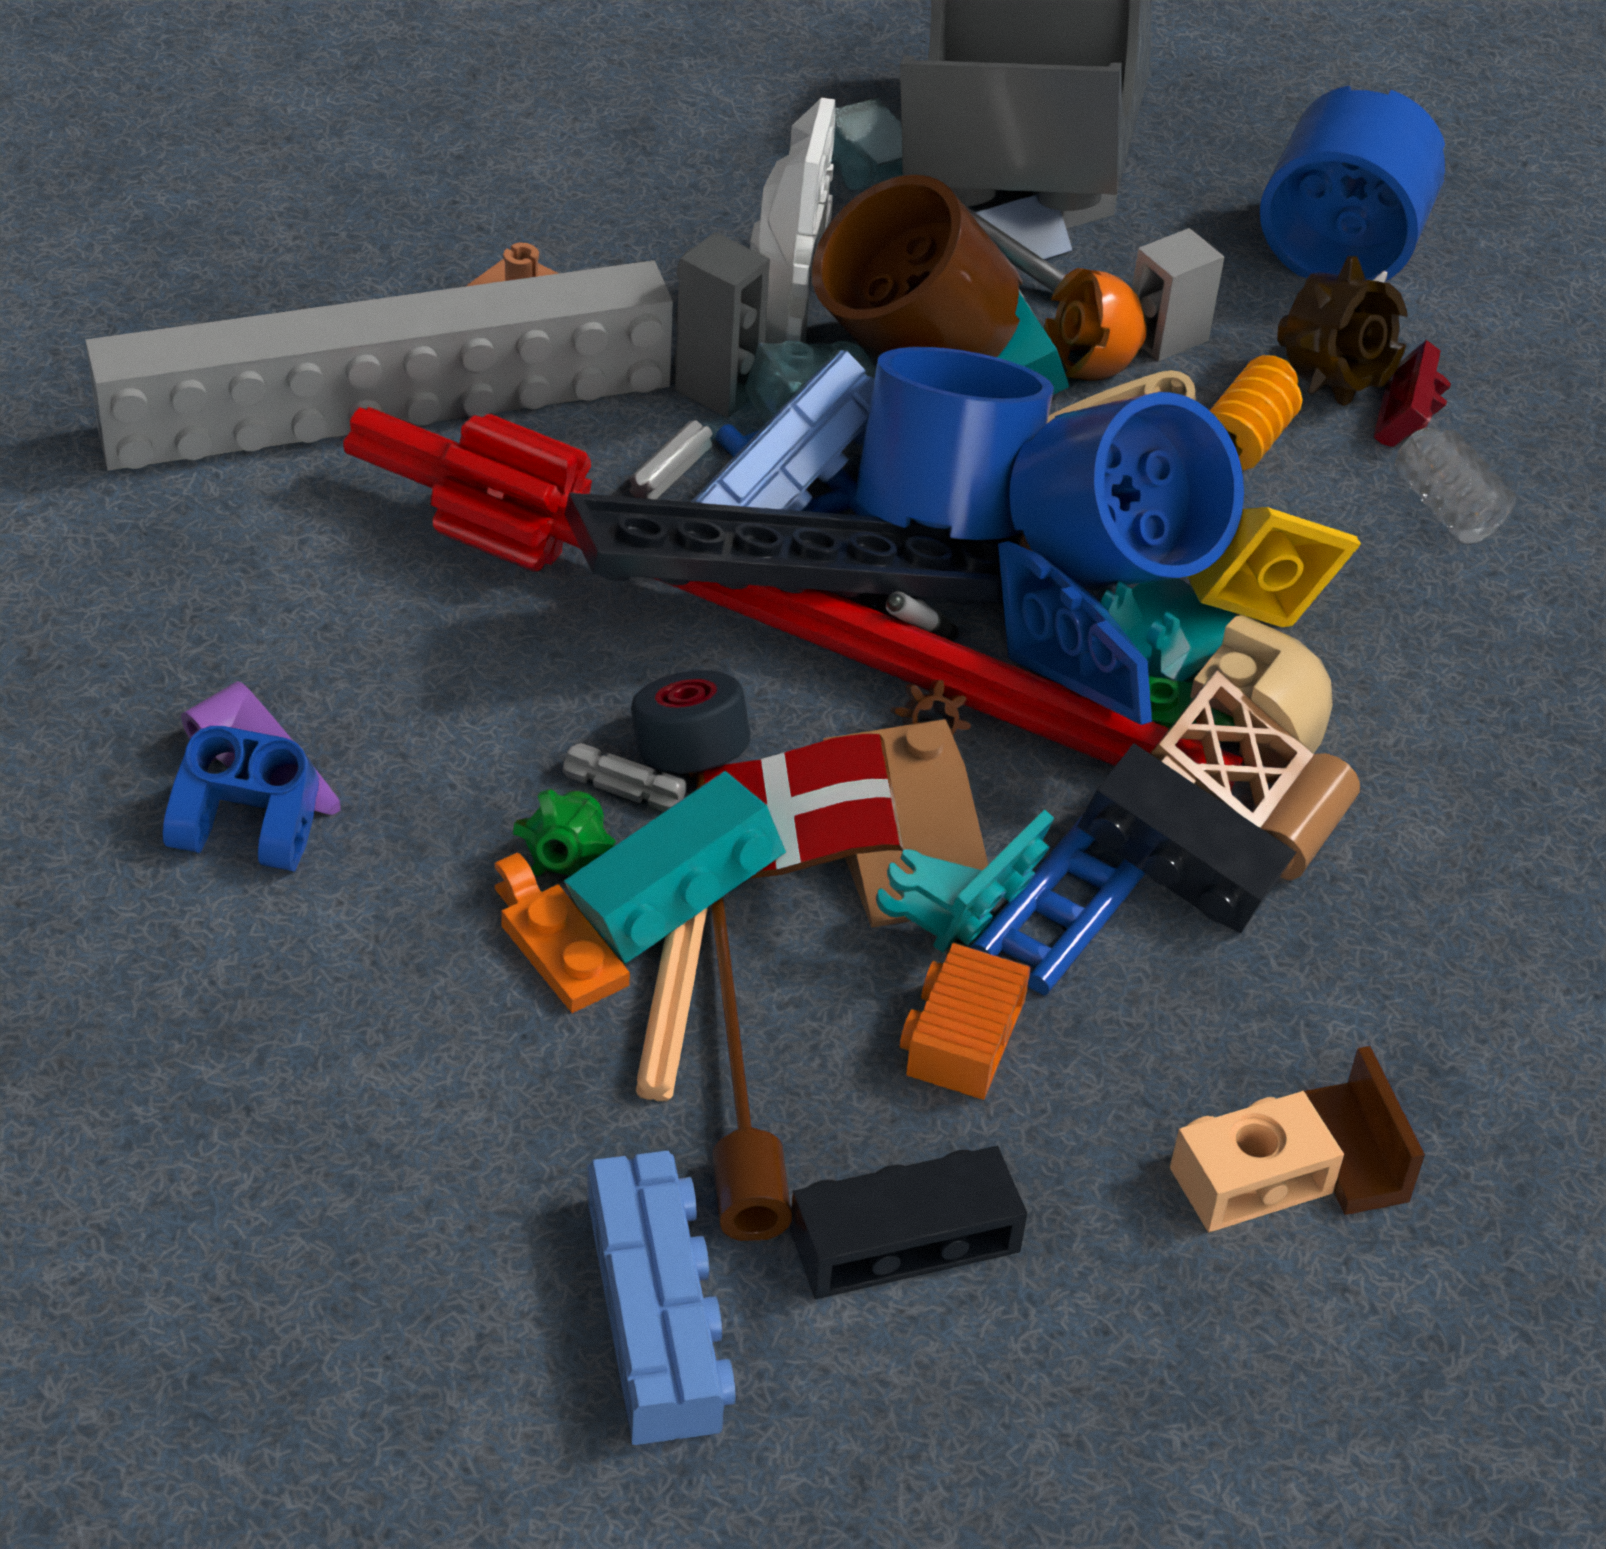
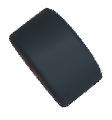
[631,670,751,774]

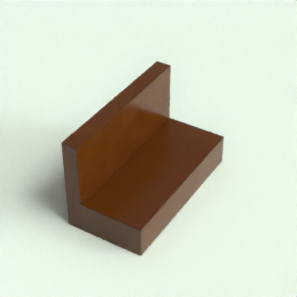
[1296,1046,1425,1215]

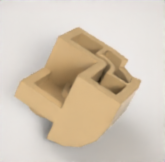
[1190,615,1333,768]

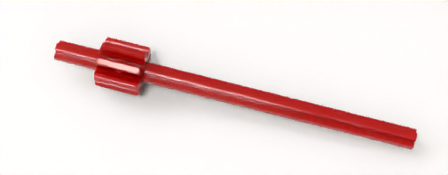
[343,407,1243,792]

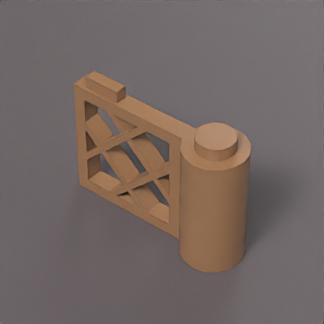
[1150,671,1360,880]

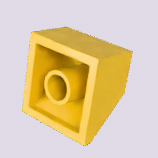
[1187,507,1361,627]

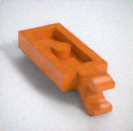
[495,852,630,1013]

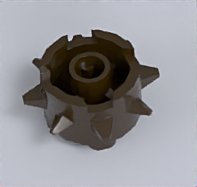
[1277,256,1408,406]

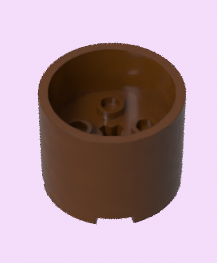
[812,175,1023,364]

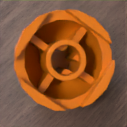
[1044,268,1147,381]

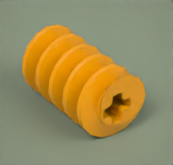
[1209,355,1303,470]

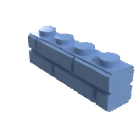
[690,350,874,511]
[587,1151,736,1445]

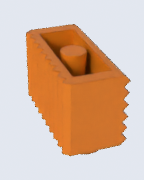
[900,943,1031,1100]

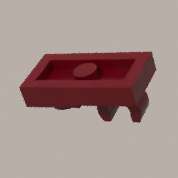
[1373,339,1451,447]

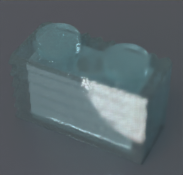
[831,97,903,193]

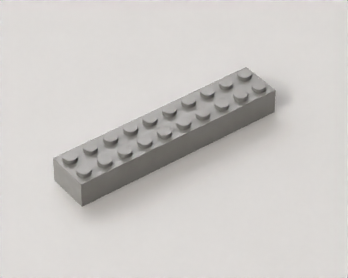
[85,260,673,471]

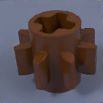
[890,679,971,735]

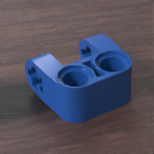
[163,726,319,872]

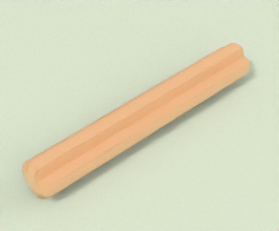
[636,907,708,1101]

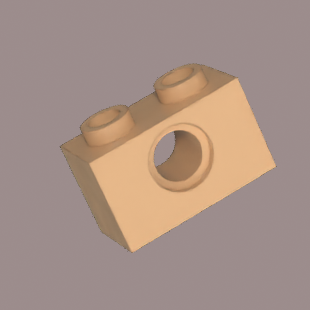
[1170,1091,1344,1233]

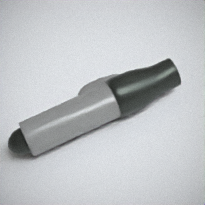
[886,591,959,641]

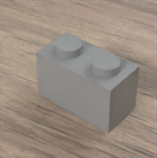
[1132,228,1224,361]

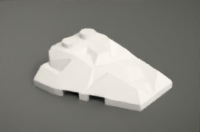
[749,98,835,376]

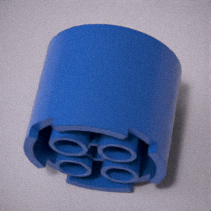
[1260,86,1445,282]
[855,347,1054,540]
[1009,392,1244,590]

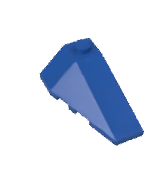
[998,541,1152,725]

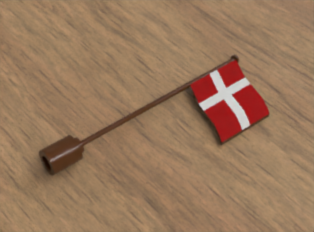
[689,734,904,1241]

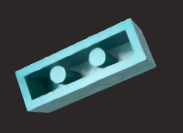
[564,771,786,964]

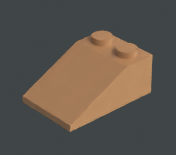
[823,719,997,928]

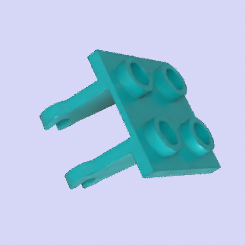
[1101,578,1237,683]
[876,809,1054,953]

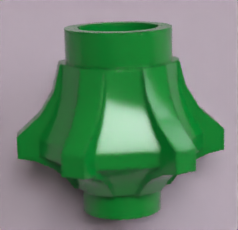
[513,789,616,876]

